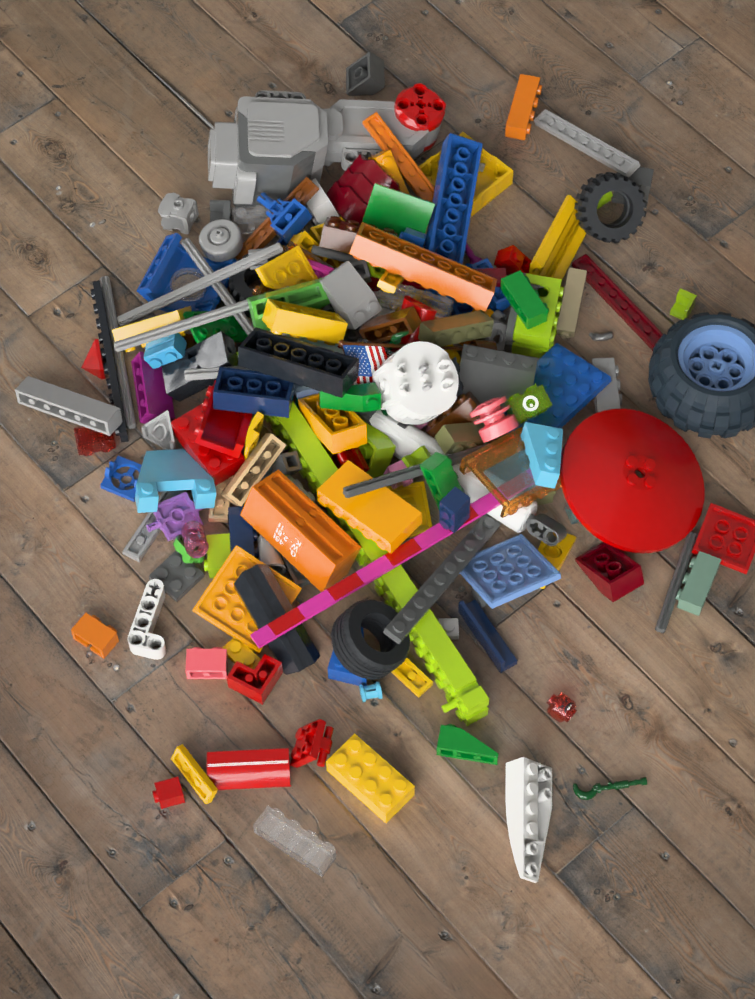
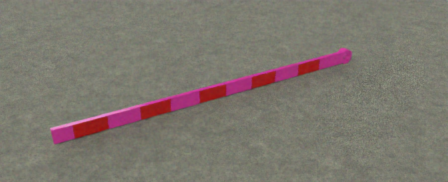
[250,448,563,648]

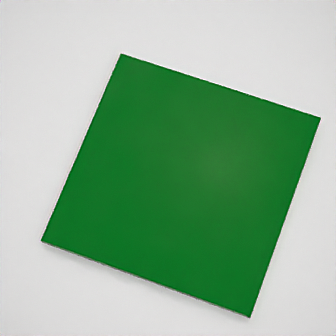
[362,183,435,237]

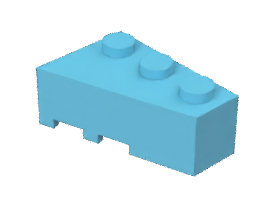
[520,422,563,488]

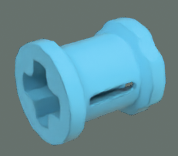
[359,681,383,703]

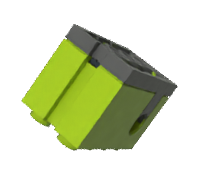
[504,273,564,358]

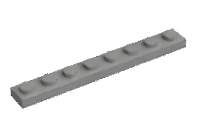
[533,109,640,177]

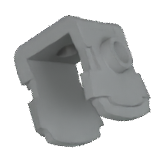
[158,192,199,234]

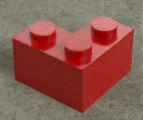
[227,654,283,705]

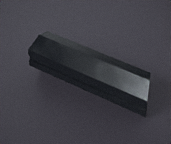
[234,564,321,675]

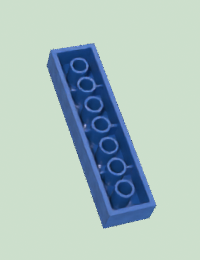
[424,133,483,264]

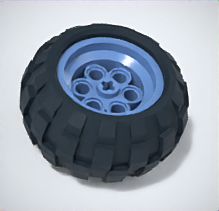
[648,312,755,439]

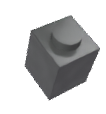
[271,451,303,476]

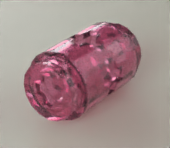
[181,521,209,558]

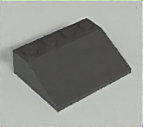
[455,344,538,416]

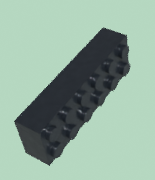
[238,327,359,398]

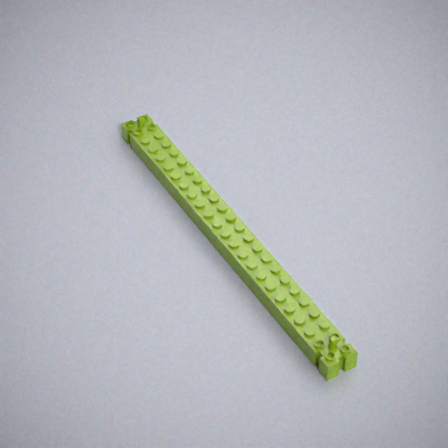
[237,352,489,726]

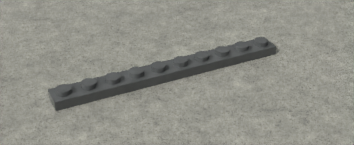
[383,514,501,644]

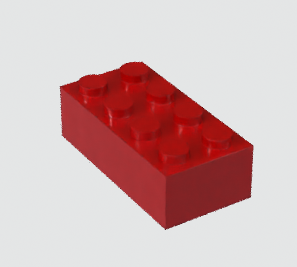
[171,403,245,486]

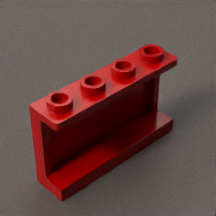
[194,380,253,458]

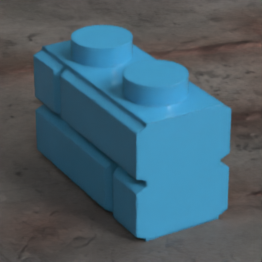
[143,333,187,369]

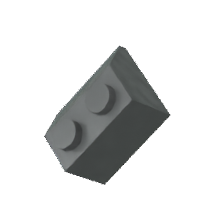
[346,52,385,96]

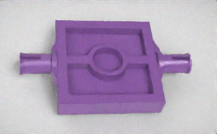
[146,492,203,541]

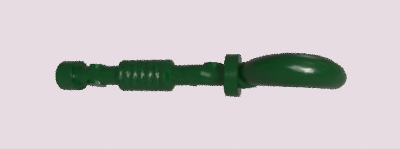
[384,331,409,355]
[573,777,647,800]

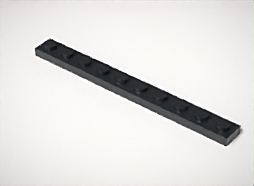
[90,280,129,443]

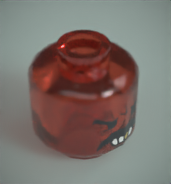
[546,692,577,723]

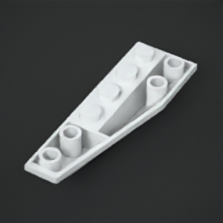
[505,757,552,883]

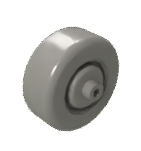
[199,219,243,262]

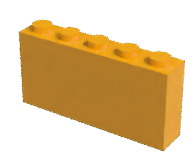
[317,460,422,554]

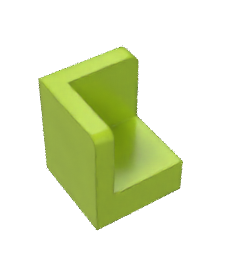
[670,288,697,320]
[402,445,431,468]

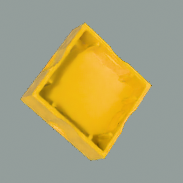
[419,132,513,218]

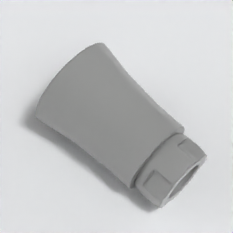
[257,535,286,575]

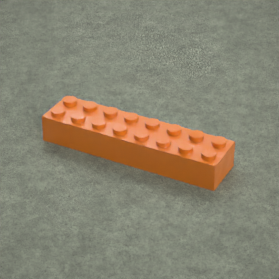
[349,222,497,312]

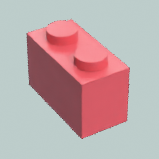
[185,647,228,679]

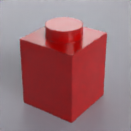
[152,776,185,809]

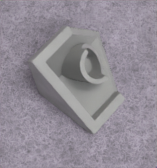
[142,410,176,450]

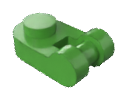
[173,535,204,564]

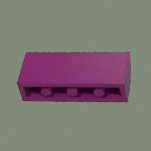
[131,351,175,424]

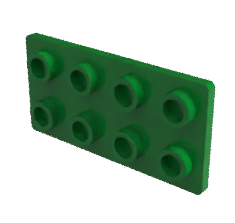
[183,311,248,343]

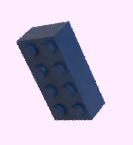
[213,367,295,418]

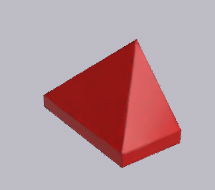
[81,339,106,380]

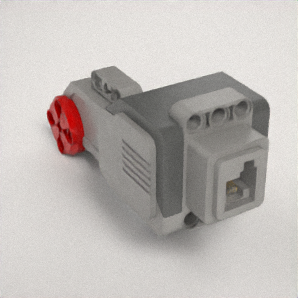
[208,83,446,209]

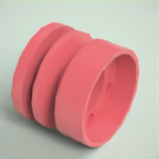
[469,396,519,443]

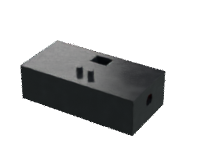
[161,331,238,402]

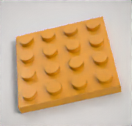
[192,545,302,654]

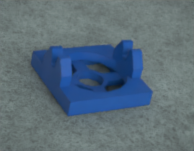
[100,455,142,502]

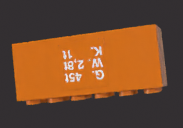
[240,469,361,592]

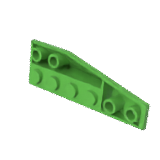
[247,277,330,331]

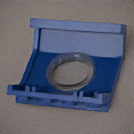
[137,233,236,313]

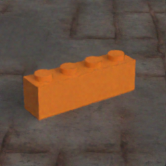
[505,74,543,140]

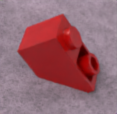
[494,245,532,275]

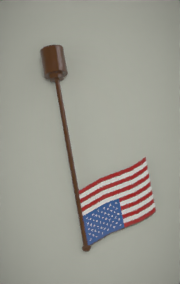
[338,340,497,385]

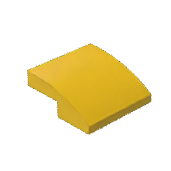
[243,412,264,460]

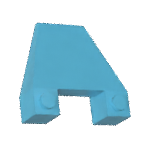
[135,449,216,513]

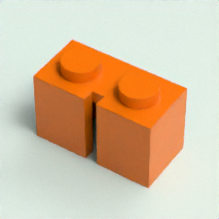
[71,612,119,659]

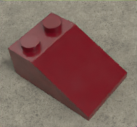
[575,542,644,602]

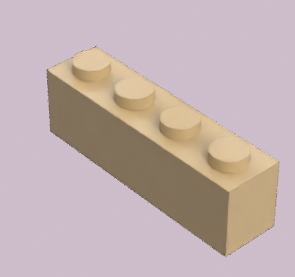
[221,433,286,507]

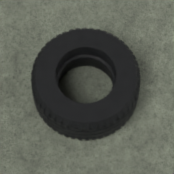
[331,599,410,680]

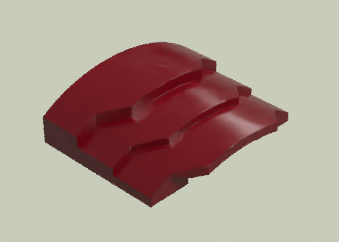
[326,154,400,224]

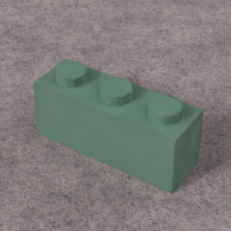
[676,551,721,616]

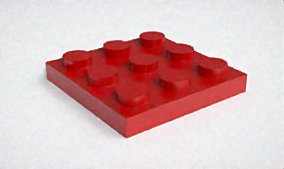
[691,503,755,574]

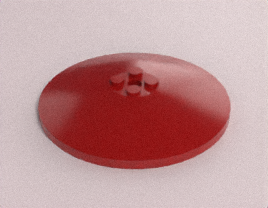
[560,408,705,553]

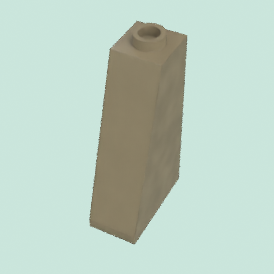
[556,267,587,339]

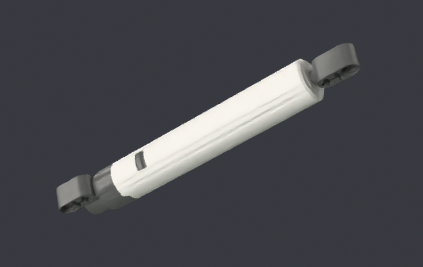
[355,410,567,546]

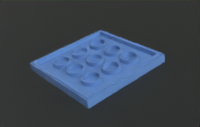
[460,534,561,609]

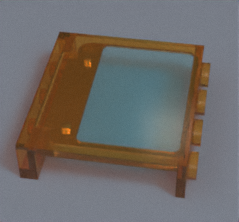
[459,427,561,518]

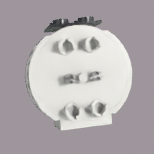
[372,341,464,425]

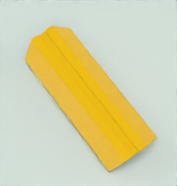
[529,195,586,279]

